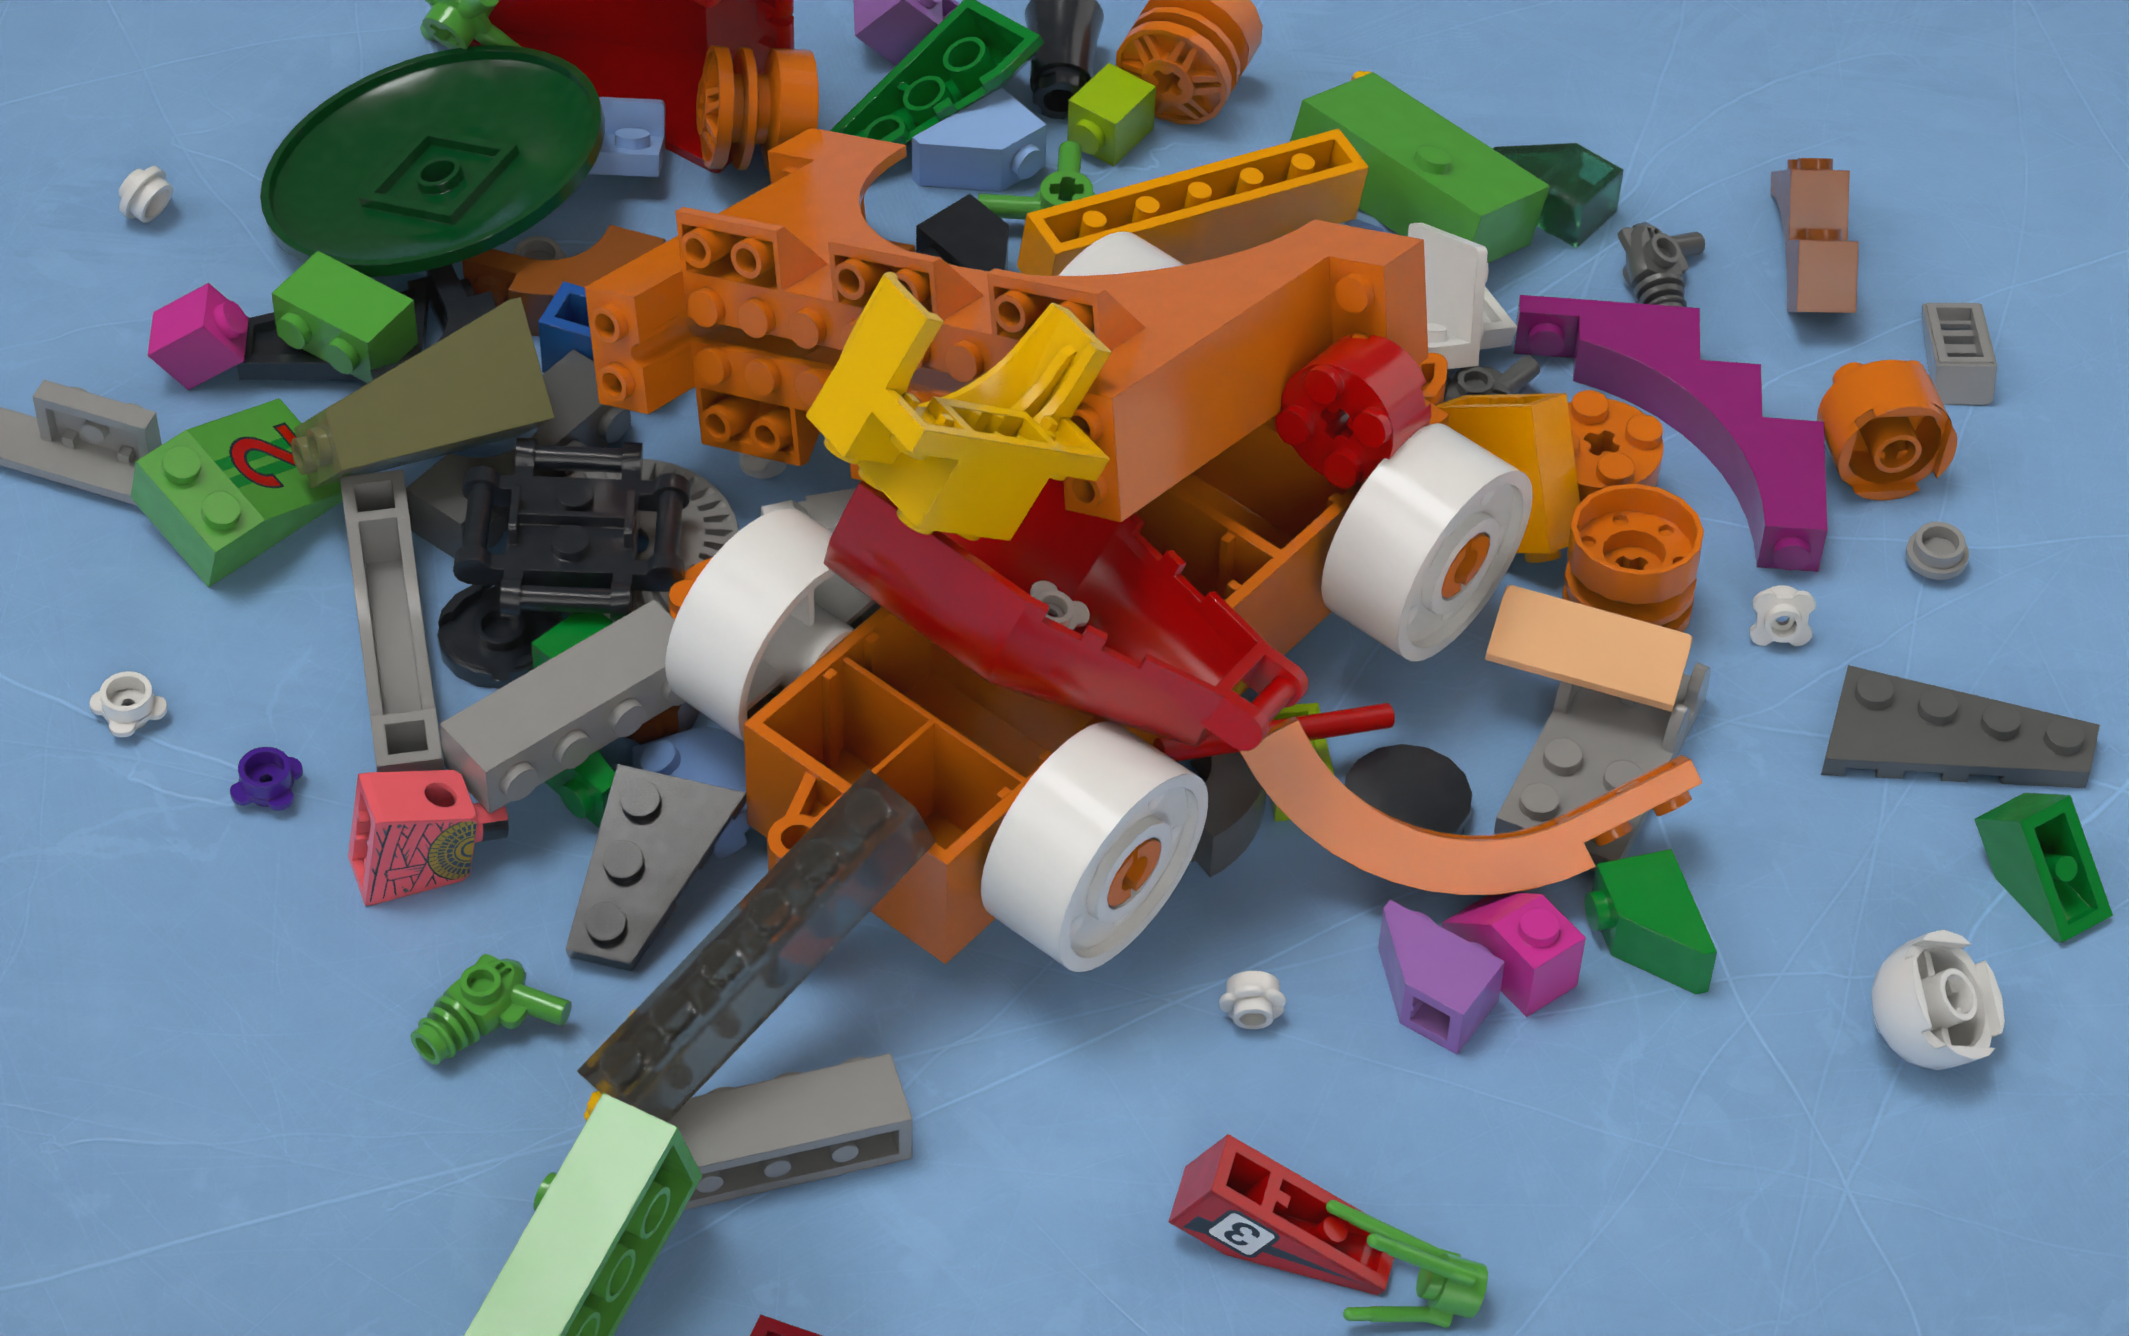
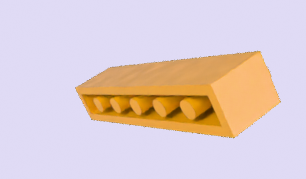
[1017,128,1369,276]

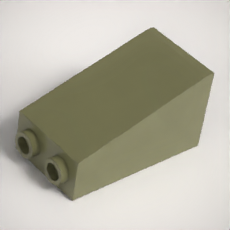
[291,297,555,488]

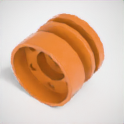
[1116,0,1263,125]
[696,45,819,171]
[1562,483,1704,632]

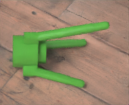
[1326,1200,1488,1328]

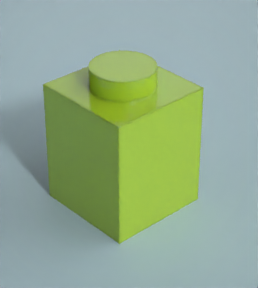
[1067,63,1156,166]

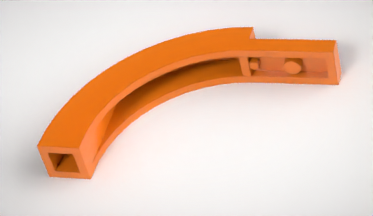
[1238,716,1703,895]

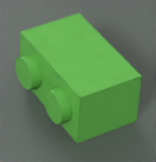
[271,251,418,383]

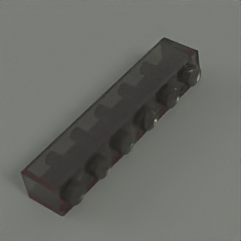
[577,769,936,1122]

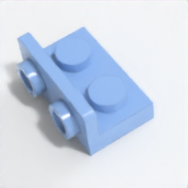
[589,97,666,177]

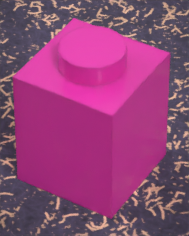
[147,283,249,390]

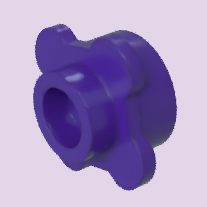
[230,747,303,811]

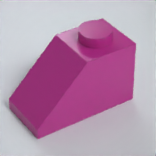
[1442,893,1586,1017]

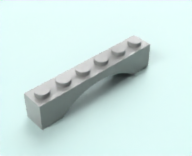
[340,469,444,772]

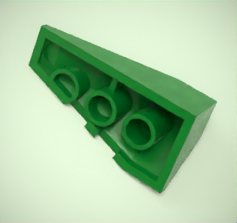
[830,0,1044,147]

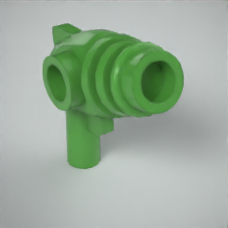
[410,954,572,1065]

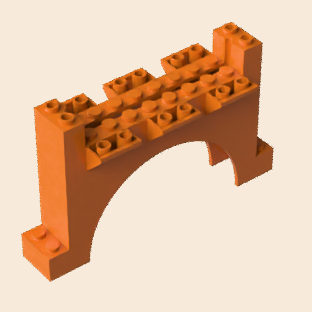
[585,128,1428,522]

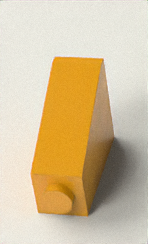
[1436,393,1580,563]

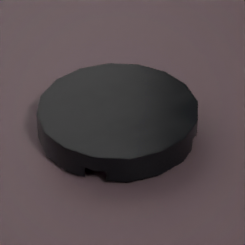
[437,585,562,689]
[1345,744,1472,835]

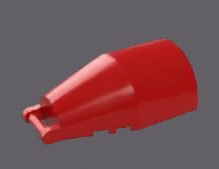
[823,478,1309,751]

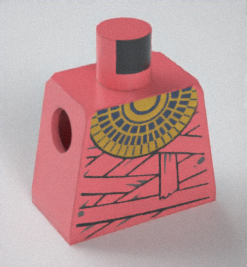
[348,770,509,906]

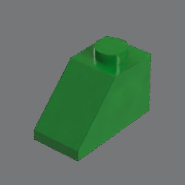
[1974,793,2113,943]
[1584,849,1717,994]

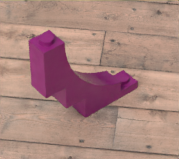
[1514,295,1828,572]

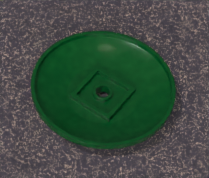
[260,45,605,277]

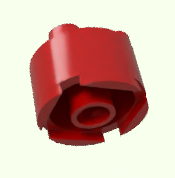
[1275,334,1431,489]

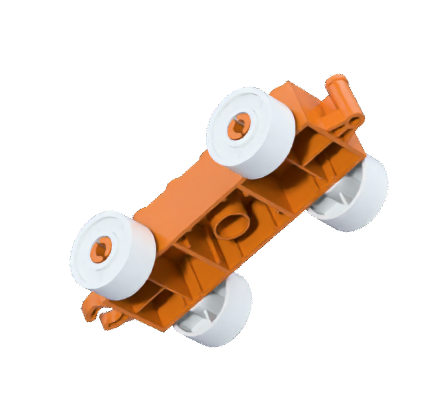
[665,232,1533,972]

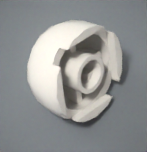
[1872,930,2005,1070]

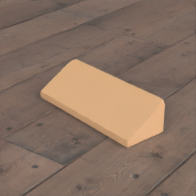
[1485,585,1693,712]

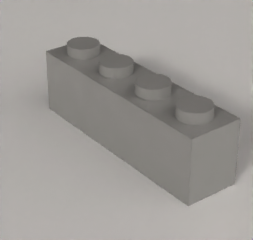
[440,599,685,814]
[639,1053,913,1210]

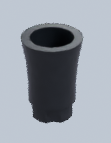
[1025,0,1104,120]

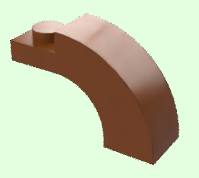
[462,225,665,336]

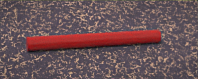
[1153,703,1395,762]

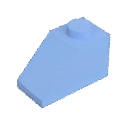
[912,87,1047,192]

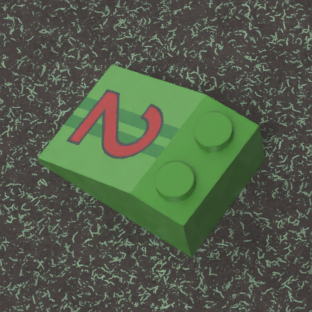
[130,398,343,588]

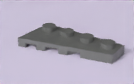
[1821,665,2100,788]

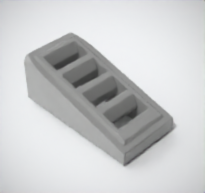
[1921,303,1997,405]

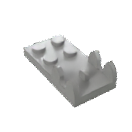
[1494,662,1711,871]

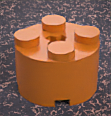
[1817,359,1957,501]
[1568,390,1664,503]

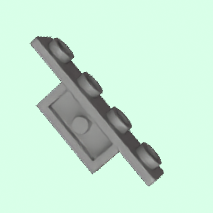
[0,380,162,506]

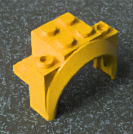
[806,272,1112,541]

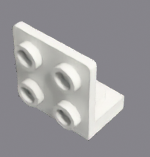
[1408,223,1489,369]

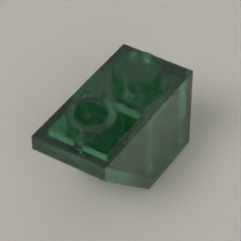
[1493,143,1624,249]

